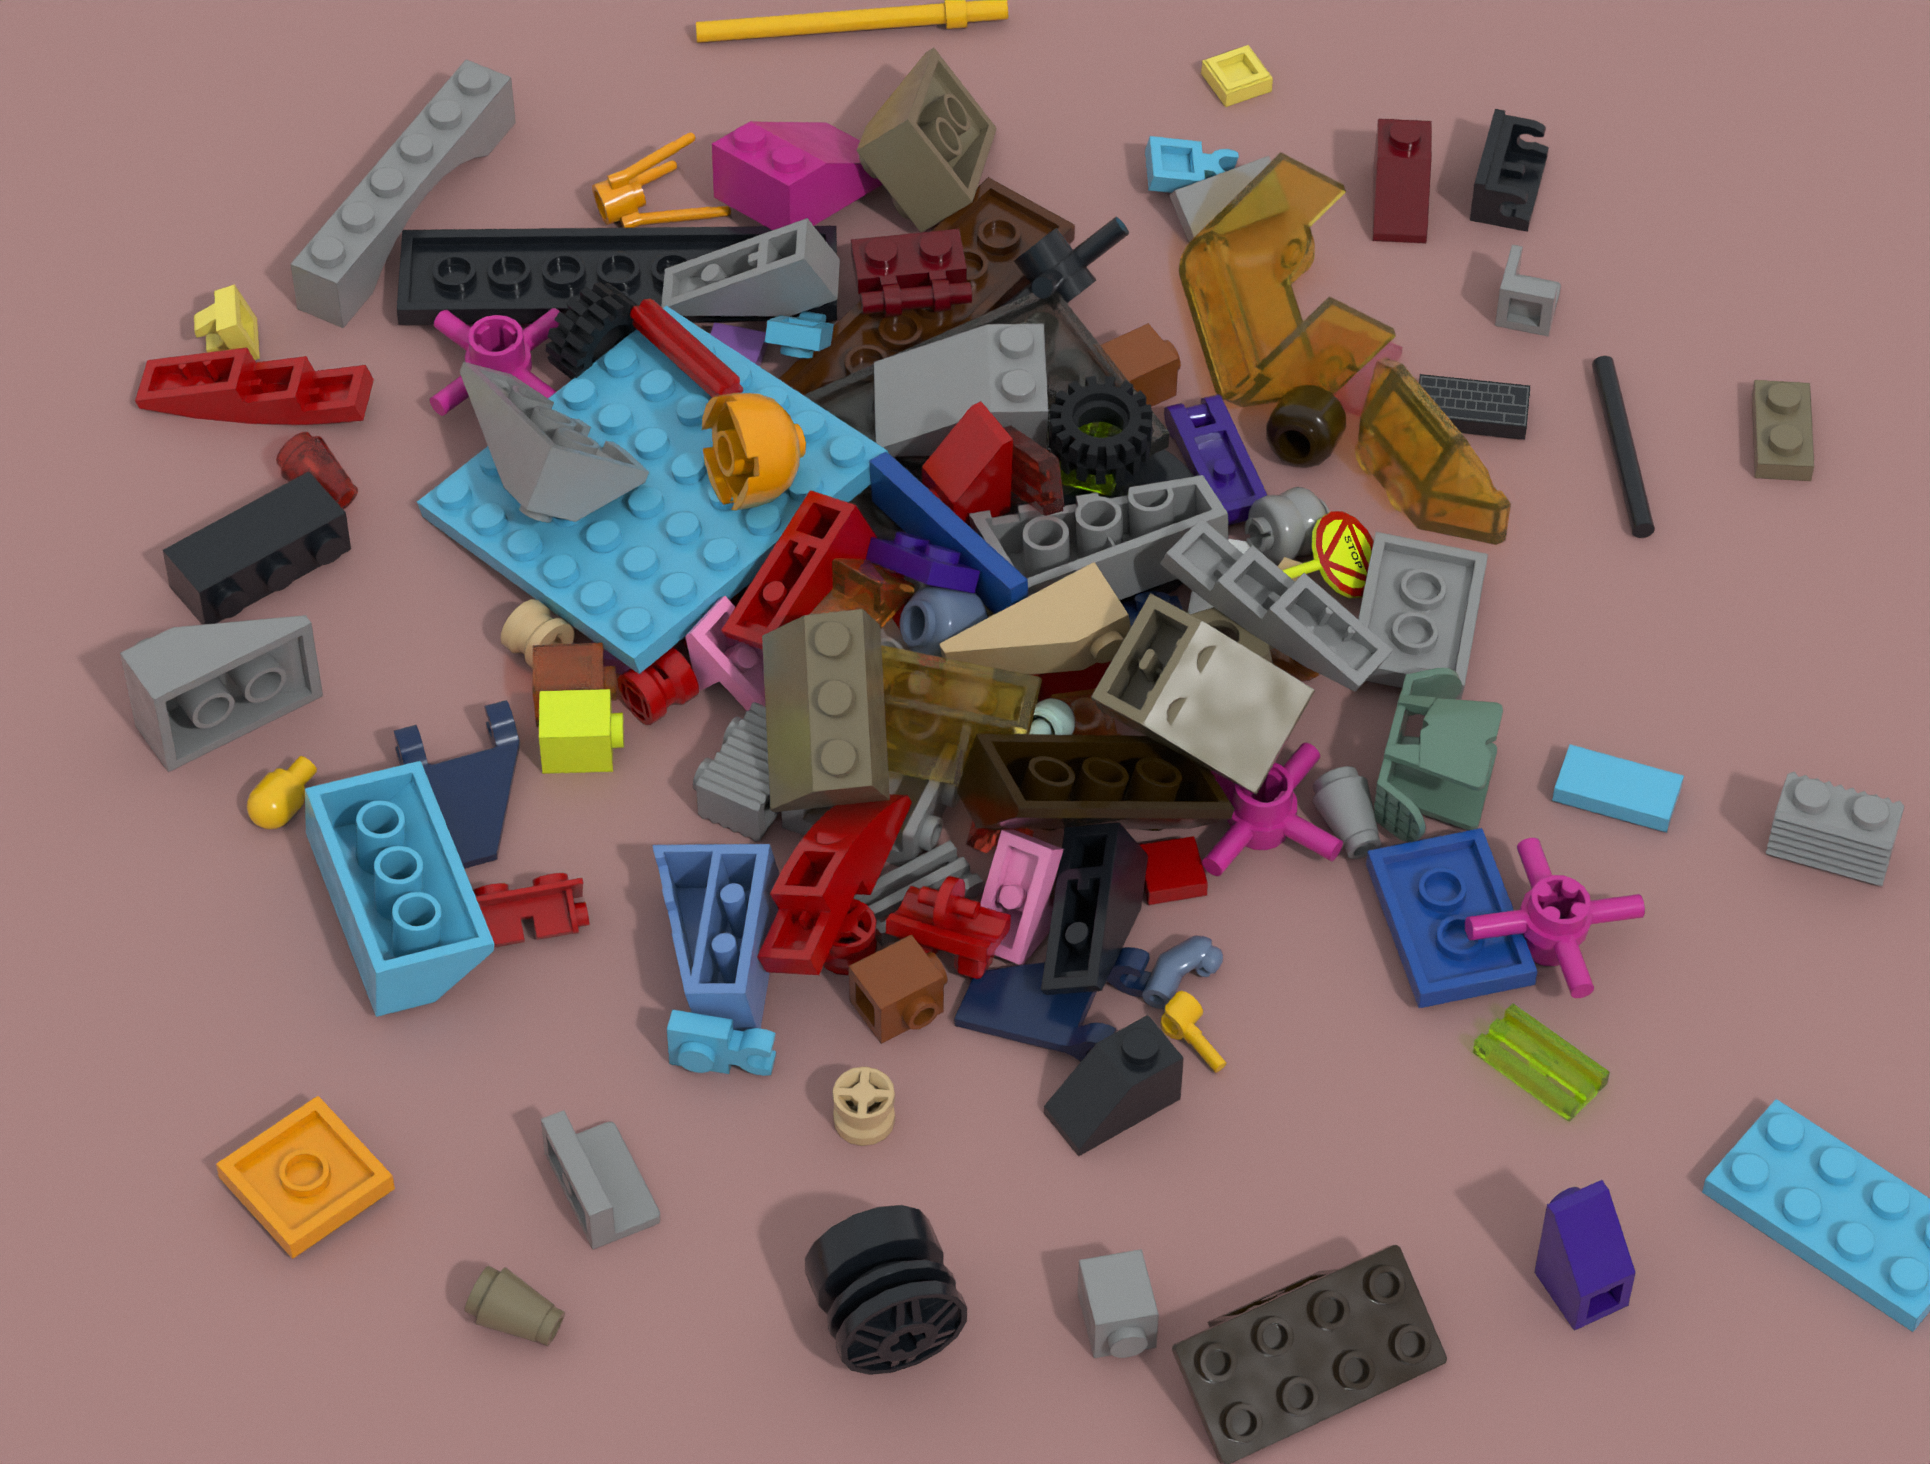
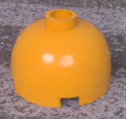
[702,393,806,511]

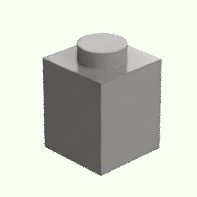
[1078,1249,1159,1358]

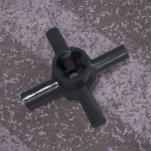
[989,217,1129,324]

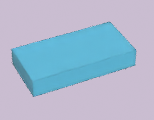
[1552,744,1684,833]

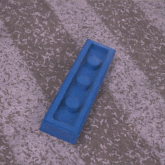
[869,452,1028,614]

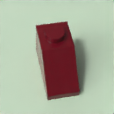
[1372,119,1432,244]

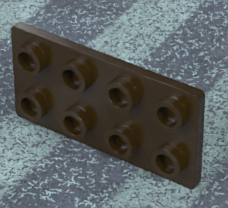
[1172,1245,1447,1464]

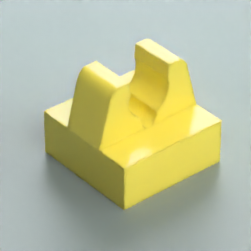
[194,284,260,360]

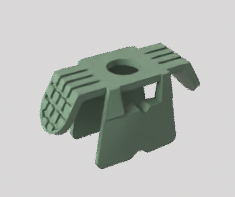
[1374,668,1503,842]

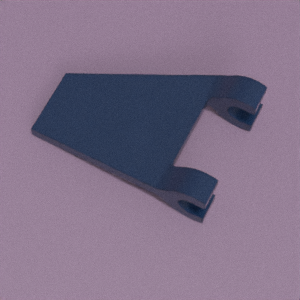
[394,700,520,869]
[954,947,1152,1062]

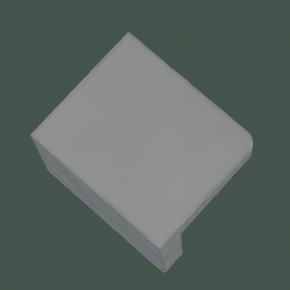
[1495,244,1561,337]

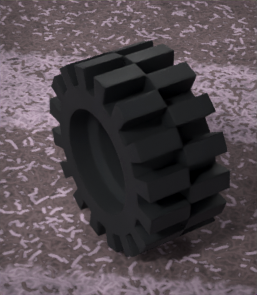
[546,282,639,380]
[1049,376,1153,484]

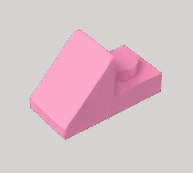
[685,596,765,711]
[980,829,1064,965]

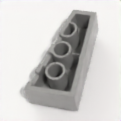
[969,475,1228,600]

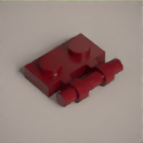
[851,229,972,318]

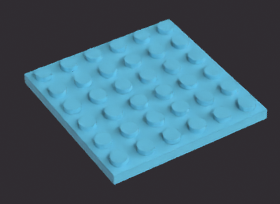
[417,306,889,674]

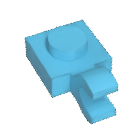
[765,311,834,358]

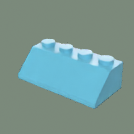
[305,761,494,1017]

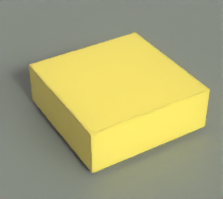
[1201,45,1273,107]

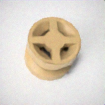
[501,599,574,672]
[832,1067,895,1146]

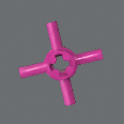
[430,308,560,416]
[1202,743,1343,876]
[1465,838,1645,998]

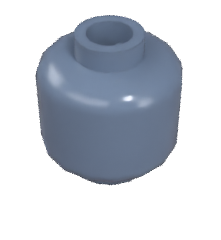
[900,586,988,663]

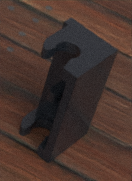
[1470,109,1549,232]

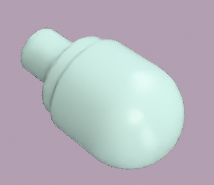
[1019,698,1075,735]

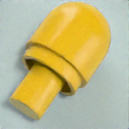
[247,756,317,829]

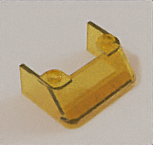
[1179,152,1396,407]

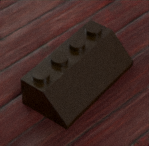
[956,734,1235,831]

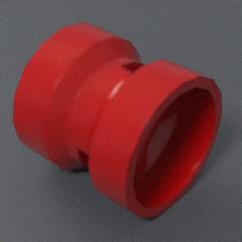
[617,647,699,725]

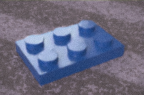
[1366,828,1537,1008]

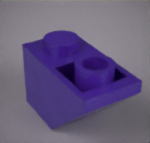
[1534,1180,1636,1331]

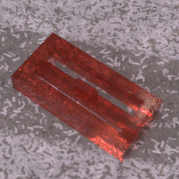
[1003,425,1065,516]

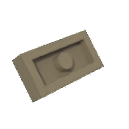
[1752,380,1814,481]

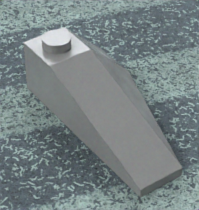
[460,362,649,523]

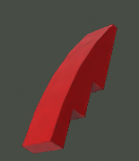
[135,348,374,425]

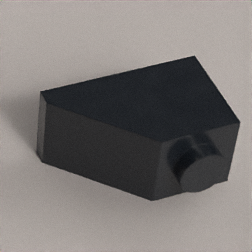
[1044,1015,1184,1156]

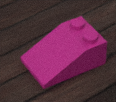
[712,121,883,230]

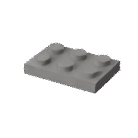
[1358,532,1488,700]

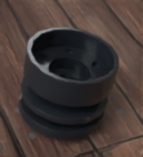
[805,1205,967,1375]

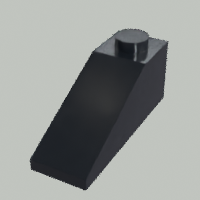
[1041,822,1148,995]

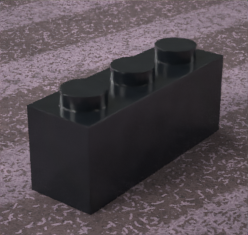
[163,471,351,625]

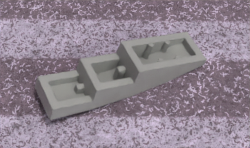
[1160,518,1393,692]

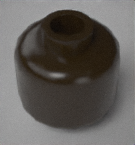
[1266,384,1346,468]

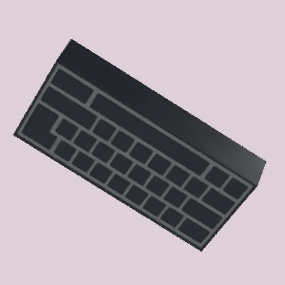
[1414,374,1530,440]

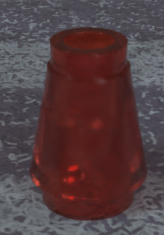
[276,432,358,510]

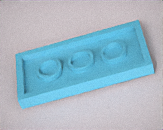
[1702,1099,1930,1332]

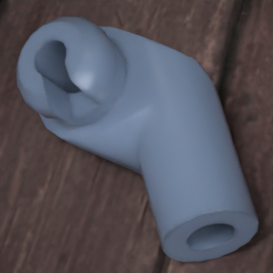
[1142,935,1223,1009]

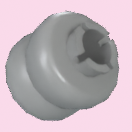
[1245,487,1329,565]

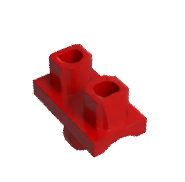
[886,876,1011,979]

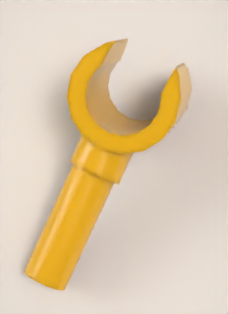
[1160,991,1227,1073]

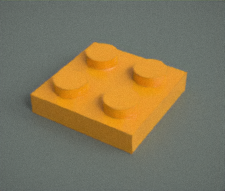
[216,1096,395,1259]

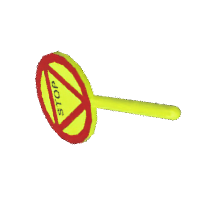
[1282,511,1374,598]

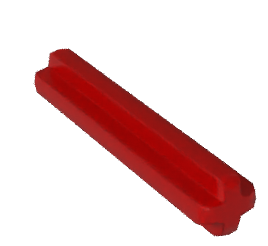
[630,299,743,397]

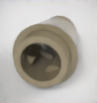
[465,1266,565,1346]

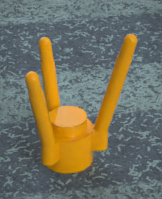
[592,132,732,228]

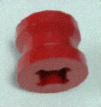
[823,899,877,975]

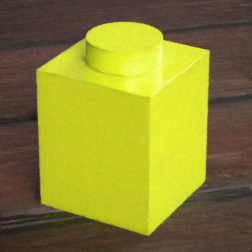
[539,689,624,774]

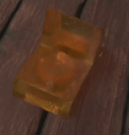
[809,558,915,630]

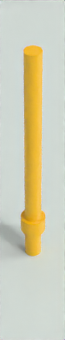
[696,0,1008,43]

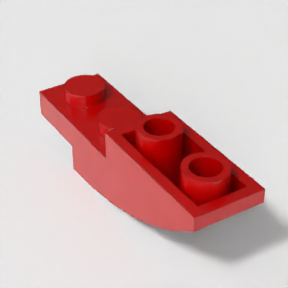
[757,794,912,975]

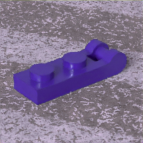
[1164,394,1267,525]

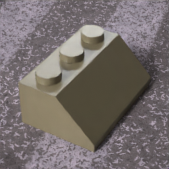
[762,609,890,812]

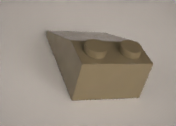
[856,47,997,232]

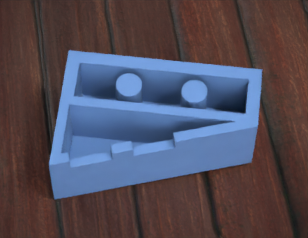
[652,844,780,1031]

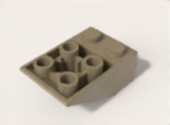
[1091,593,1315,795]

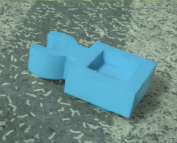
[1145,136,1239,193]
[667,1009,776,1076]

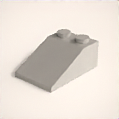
[874,324,1048,457]
[120,615,323,772]

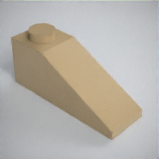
[939,562,1131,681]

